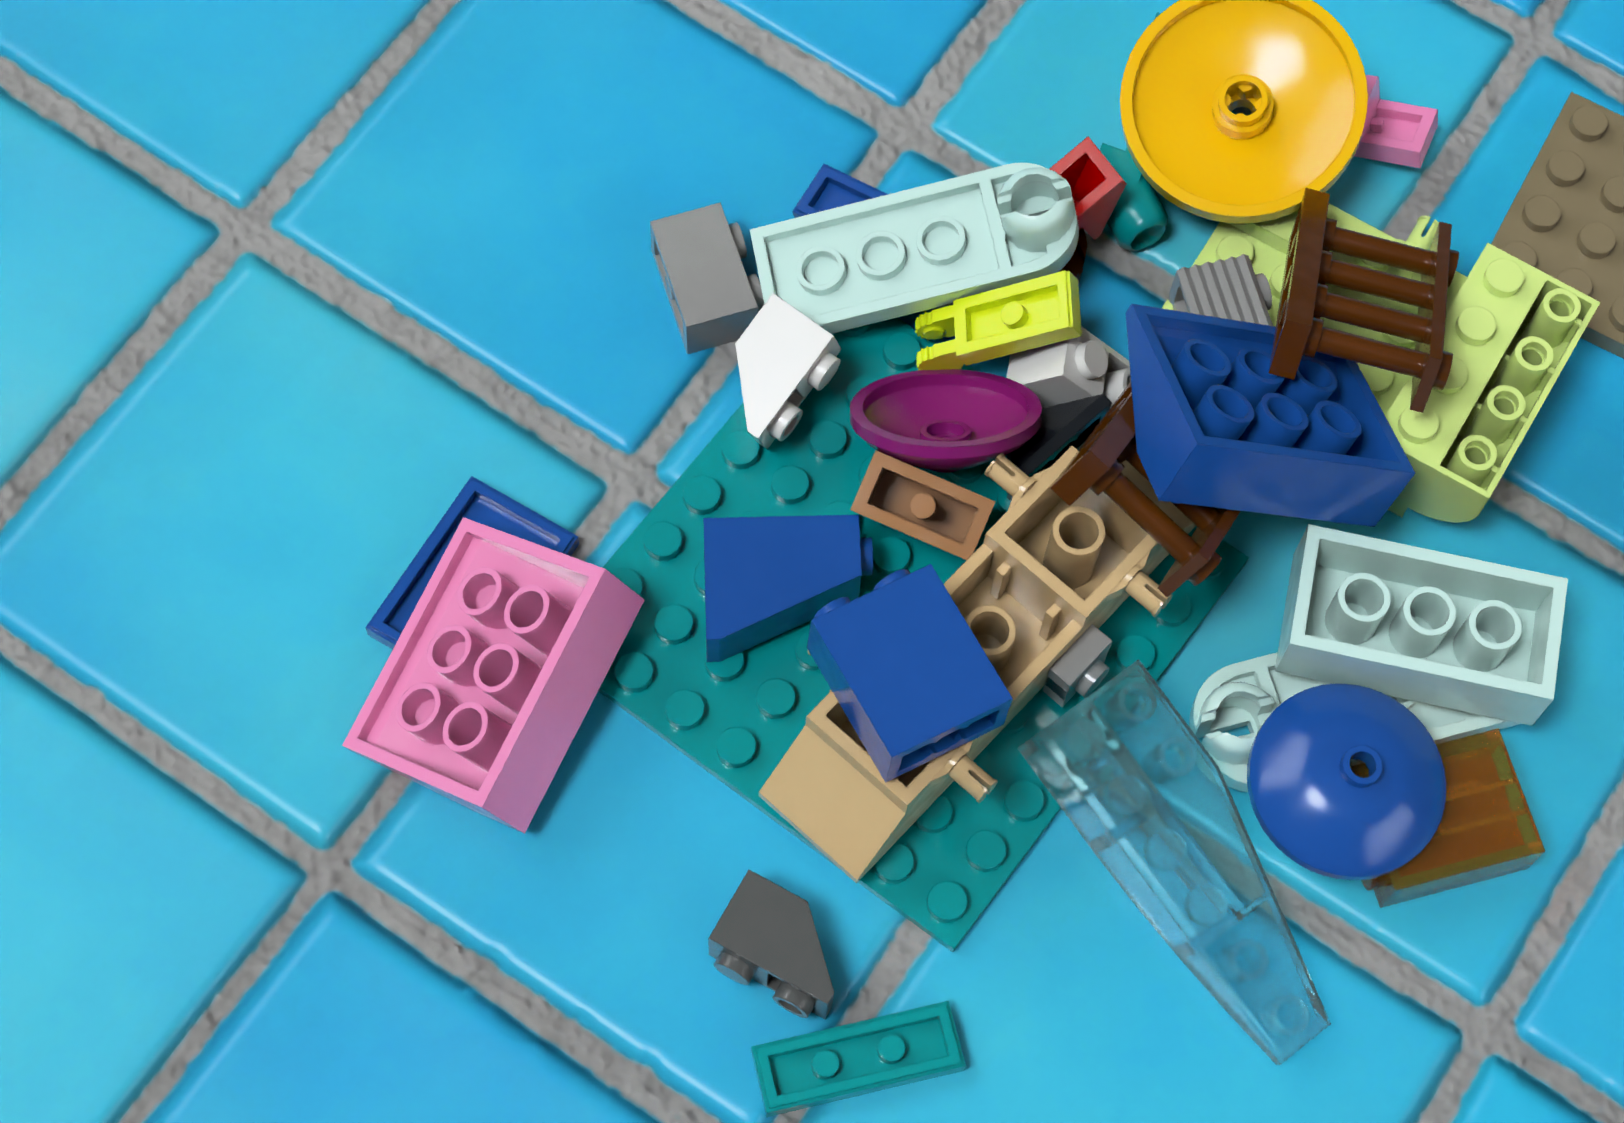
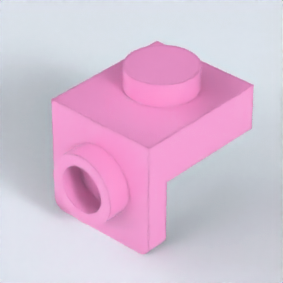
[1354,75,1438,168]

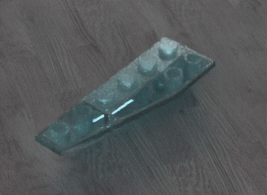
[1017,659,1331,1065]

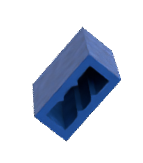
[807,564,1013,783]

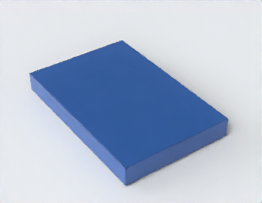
[365,476,579,649]

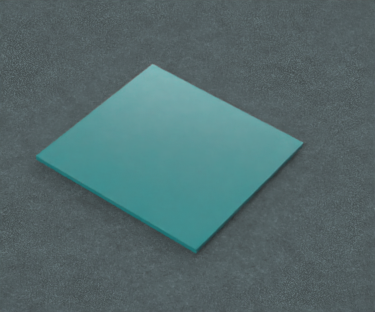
[598,317,1249,952]

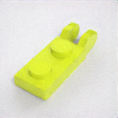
[915,270,1082,370]

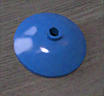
[1247,684,1446,880]

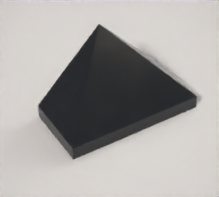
[1007,394,1112,501]

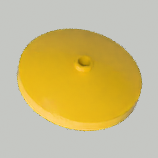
[1120,0,1368,224]

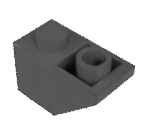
[708,870,834,1019]

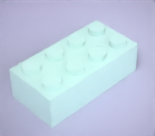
[1275,524,1568,726]

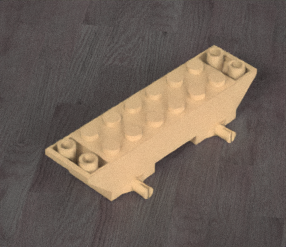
[759,446,1196,884]

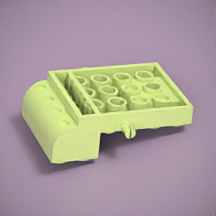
[1162,203,1600,523]

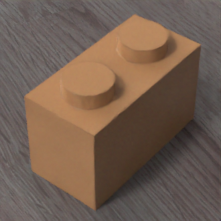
[850,450,996,560]

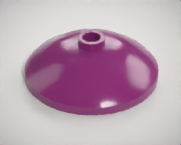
[850,369,1042,473]

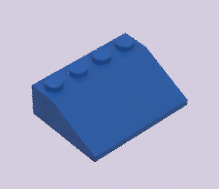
[1125,304,1415,527]

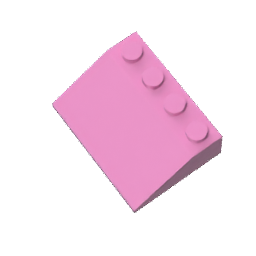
[342,517,645,834]

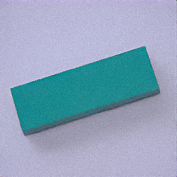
[751,1001,966,1117]

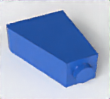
[703,515,873,662]

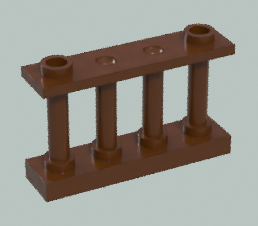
[1269,188,1459,413]
[1050,381,1241,597]

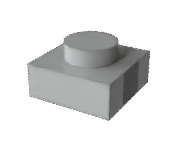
[1043,624,1112,707]

